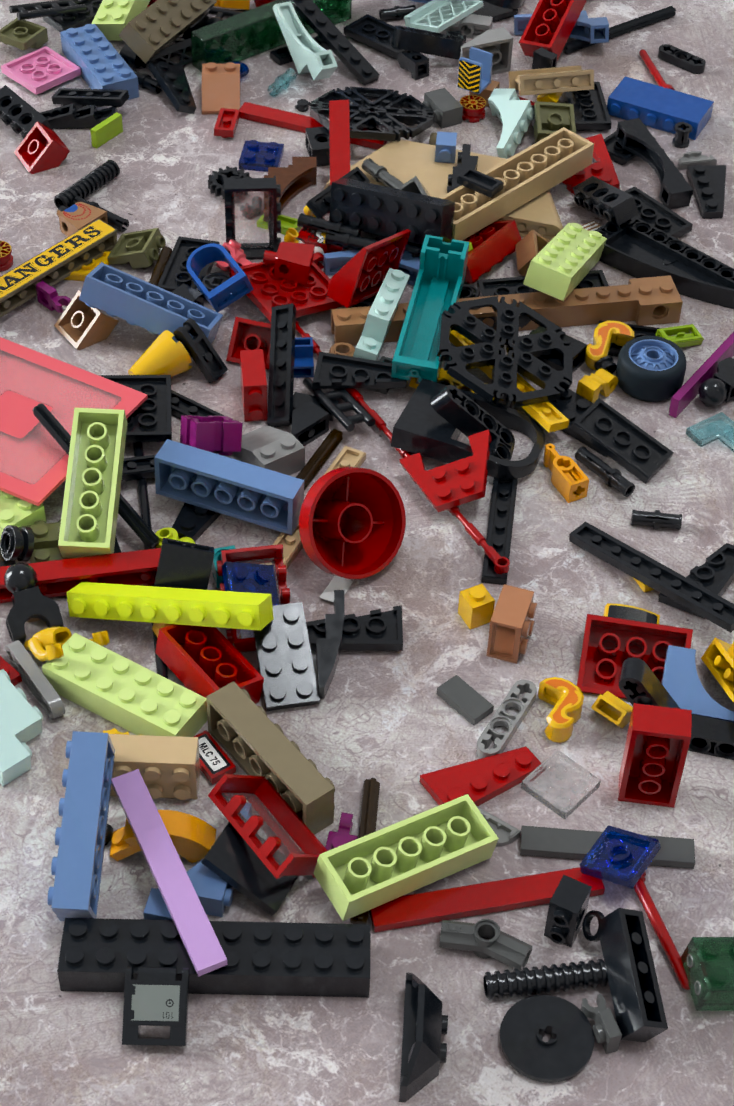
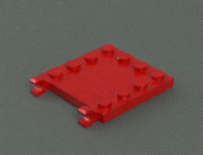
[229,252,343,322]

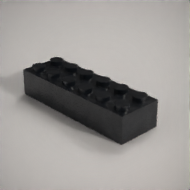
[329,178,455,245]

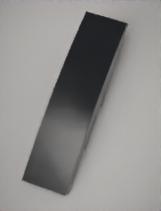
[40,103,119,129]
[316,590,345,699]

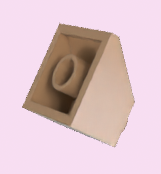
[516,230,550,276]
[54,290,119,350]

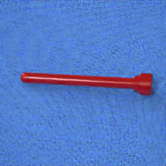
[639,49,675,90]
[620,861,693,990]

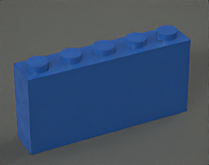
[607,76,714,140]

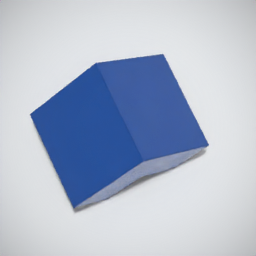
[294,337,314,378]

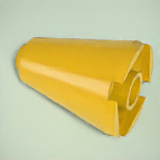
[128,330,192,377]

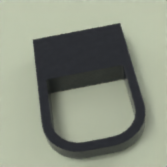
[391,378,546,479]

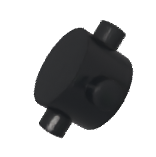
[295,99,311,112]

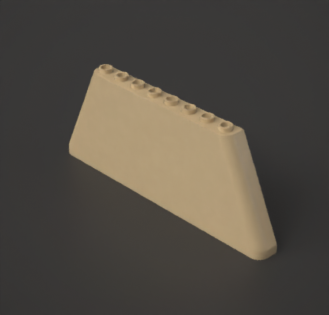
[324,139,563,241]

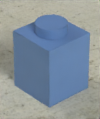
[435,131,457,163]

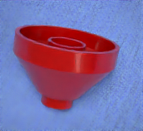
[299,467,406,579]

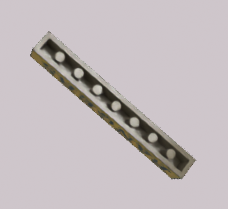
[0,219,117,317]

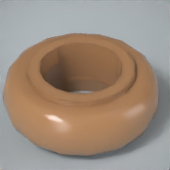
[329,342,355,357]

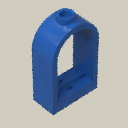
[186,243,253,312]

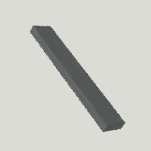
[520,826,695,869]

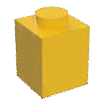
[458,584,495,630]

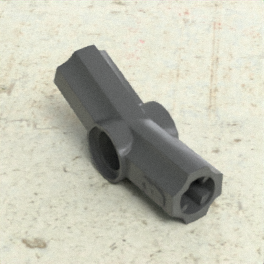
[439,919,533,971]

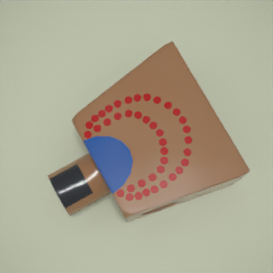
[57,202,108,237]

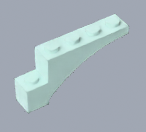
[272,1,338,81]
[488,88,535,159]
[353,268,410,361]
[0,669,43,786]

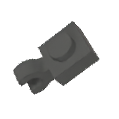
[581,994,622,1054]

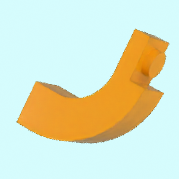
[110,810,216,863]

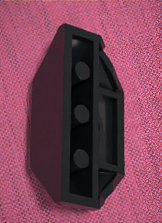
[399,972,448,1102]

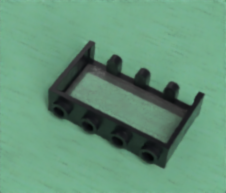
[224,176,281,260]

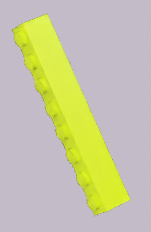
[66,582,274,631]

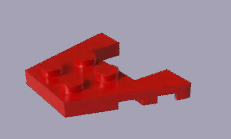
[399,429,491,512]

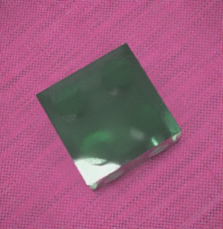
[681,937,734,1011]

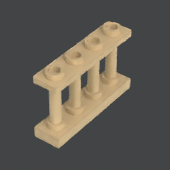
[508,65,594,96]

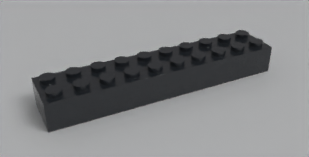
[57,918,371,998]

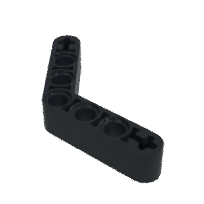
[619,657,734,760]

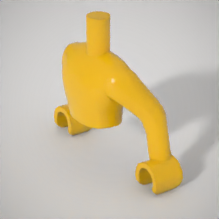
[24,627,110,662]

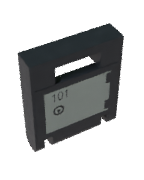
[122,966,190,1046]

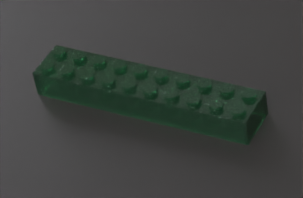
[191,0,352,72]

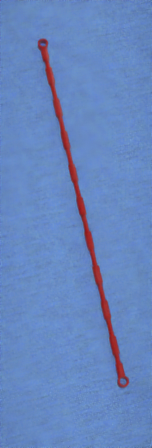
[295,320,510,574]

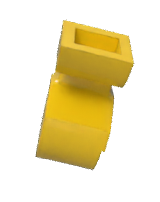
[576,368,618,403]

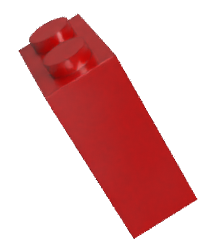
[240,349,268,422]

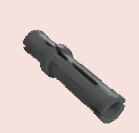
[362,158,404,189]

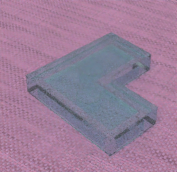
[686,412,734,452]

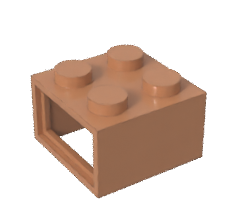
[487,584,537,664]

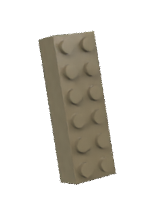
[119,0,217,64]
[206,681,335,835]

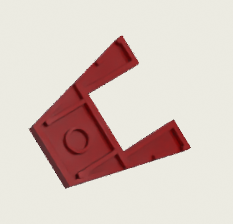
[561,134,620,195]

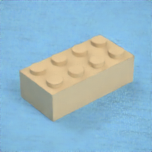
[109,734,200,800]

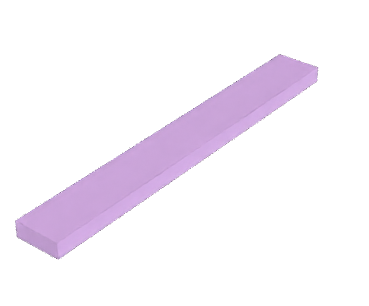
[111,769,228,977]

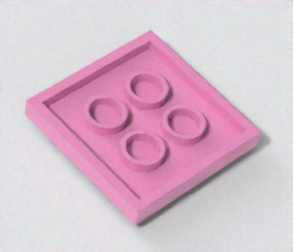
[1,46,81,95]

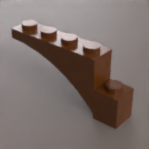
[264,157,317,229]

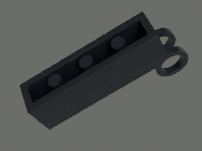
[582,908,668,1042]

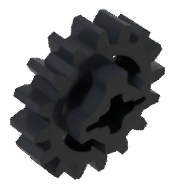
[208,166,252,199]

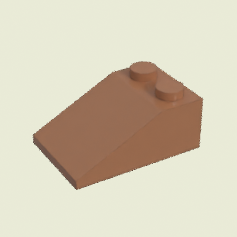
[202,62,241,114]

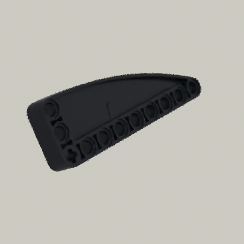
[595,217,734,309]

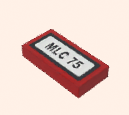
[194,730,236,785]

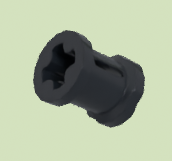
[672,122,692,148]

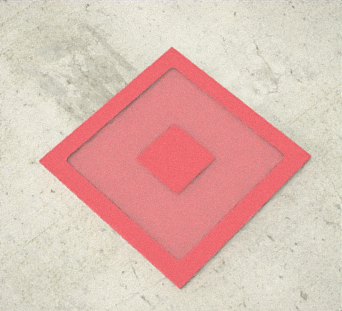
[0,337,148,506]

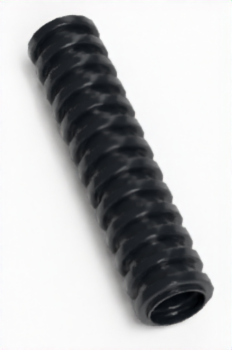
[54,160,120,208]
[483,959,608,1000]

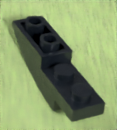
[447,144,478,193]

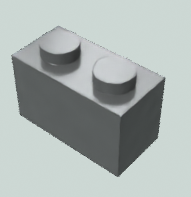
[423,88,463,128]

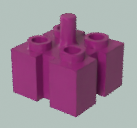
[180,415,243,456]

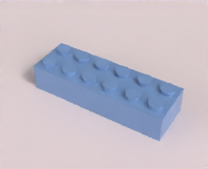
[60,24,139,100]
[79,262,223,343]
[154,439,304,535]
[48,731,115,921]

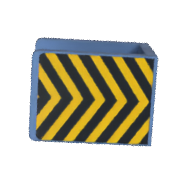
[457,47,493,94]

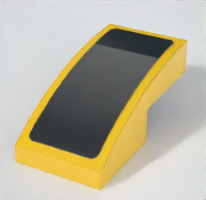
[603,603,660,624]

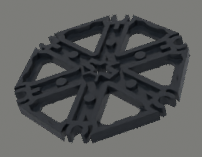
[310,87,434,141]
[437,296,573,408]

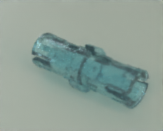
[267,68,297,97]

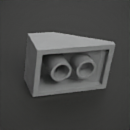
[460,27,513,75]
[233,425,305,475]

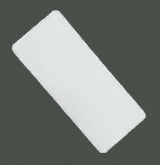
[320,576,354,603]

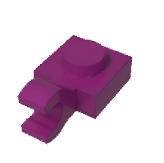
[36,281,71,313]
[325,812,358,851]

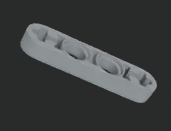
[5,640,65,719]
[476,680,537,759]

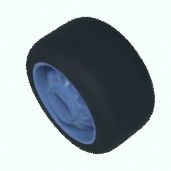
[616,336,687,402]

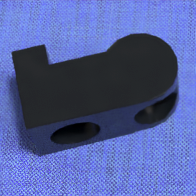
[398,50,429,80]

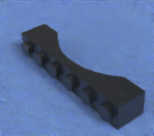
[615,118,693,210]

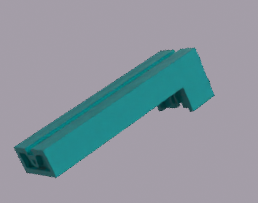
[391,235,469,382]

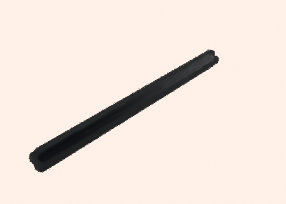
[562,6,676,54]
[33,403,160,549]

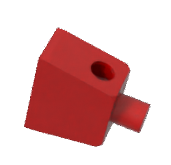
[263,242,315,285]

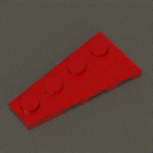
[420,746,543,807]

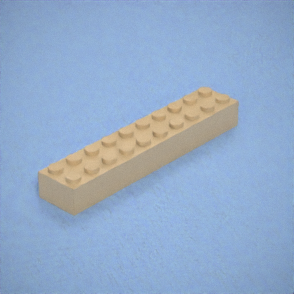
[440,127,594,241]

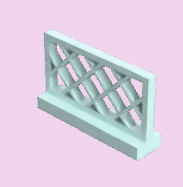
[404,0,484,33]

